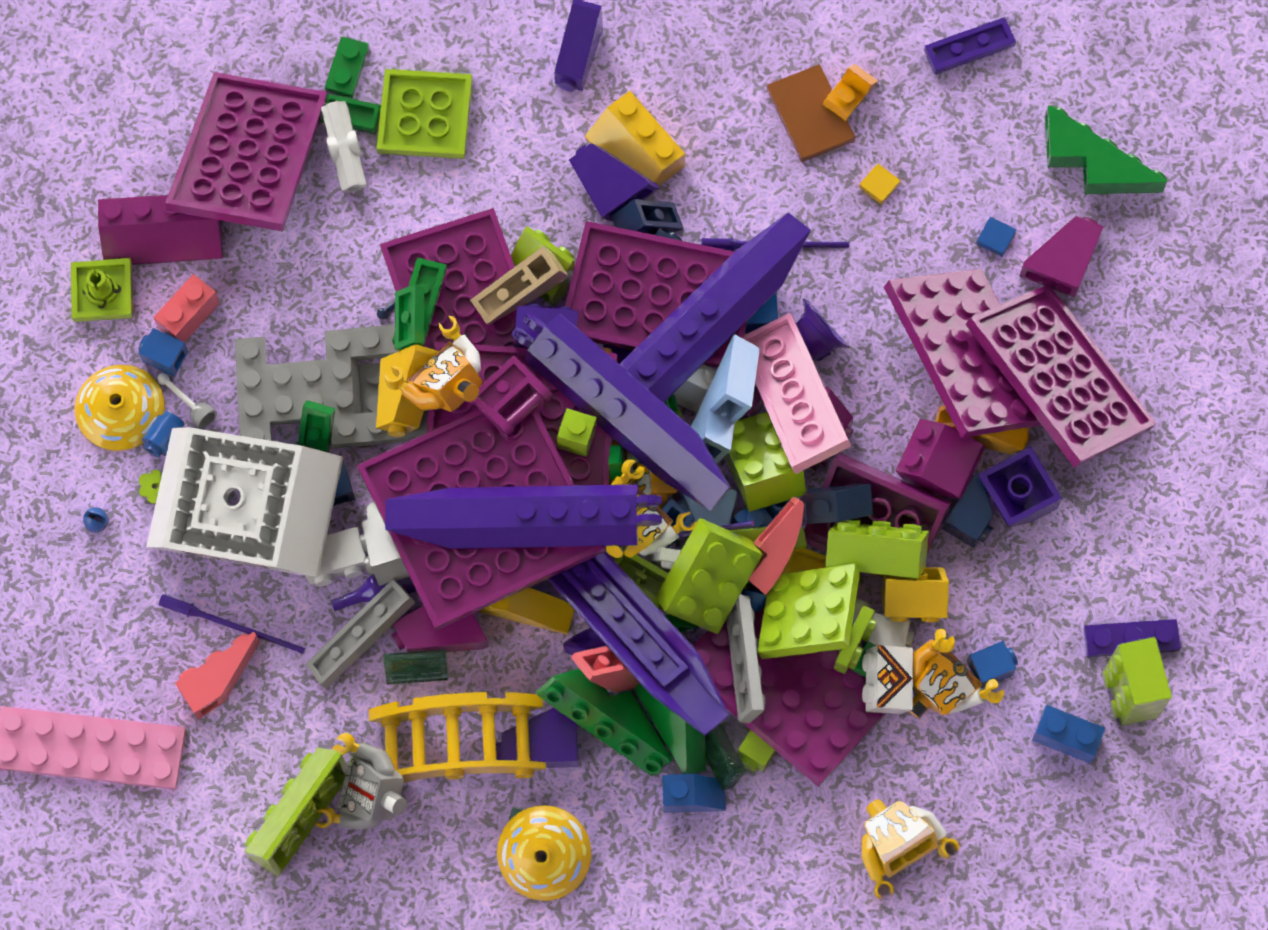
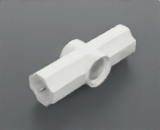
[321,101,367,193]

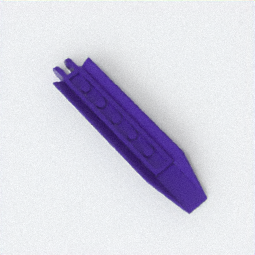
[620,212,811,403]
[511,313,730,511]
[385,484,662,549]
[548,552,730,736]

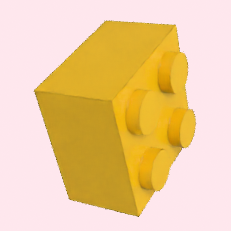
[881,567,949,622]

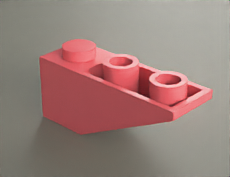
[175,632,260,719]

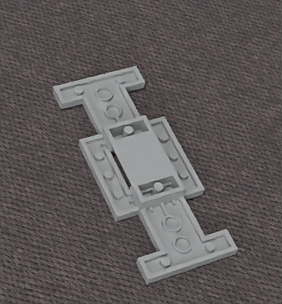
[234,325,429,448]

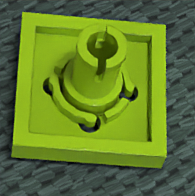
[70,258,133,322]
[834,605,877,674]

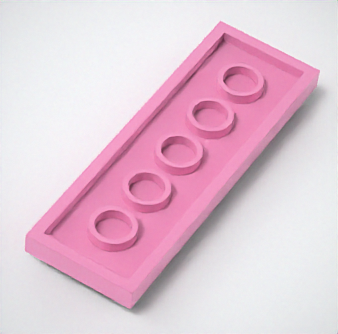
[744,313,851,474]
[0,706,186,790]

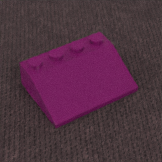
[804,453,951,577]

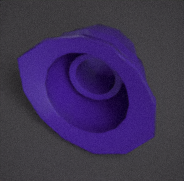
[796,298,850,361]

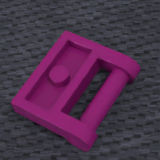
[471,356,553,438]

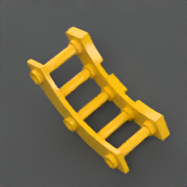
[369,692,546,783]

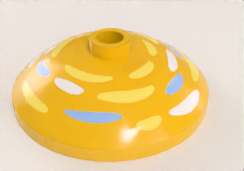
[74,365,165,451]
[497,805,592,901]

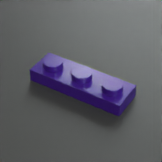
[924,17,1016,75]
[1083,619,1181,658]

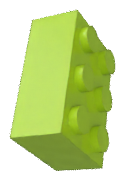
[724,412,807,512]
[655,518,762,634]
[825,518,929,579]
[1102,637,1172,726]

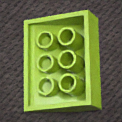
[244,747,348,877]

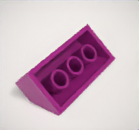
[98,195,223,265]

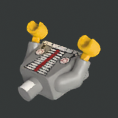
[315,733,407,830]

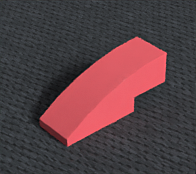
[748,497,804,595]

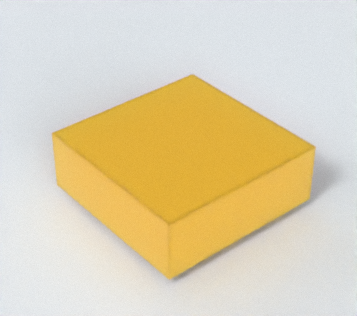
[859,163,901,205]

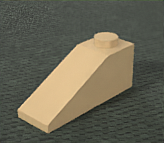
[471,246,569,325]

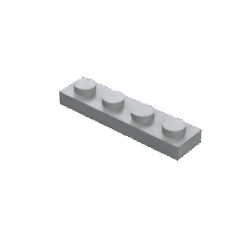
[305,578,415,688]
[726,595,765,723]

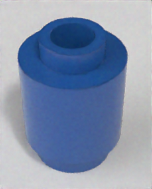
[142,411,185,458]

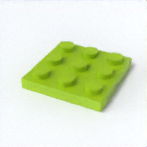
[377,69,473,159]
[757,563,860,659]

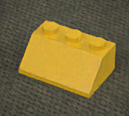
[585,91,685,186]

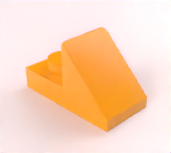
[823,64,878,121]

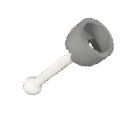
[157,373,217,429]

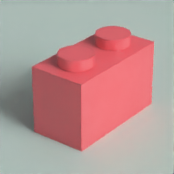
[153,274,220,342]

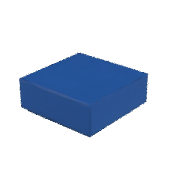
[976,217,1017,257]

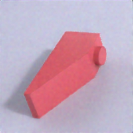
[571,646,639,693]

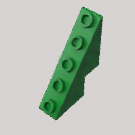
[1044,105,1167,194]
[535,668,673,776]
[633,682,706,774]

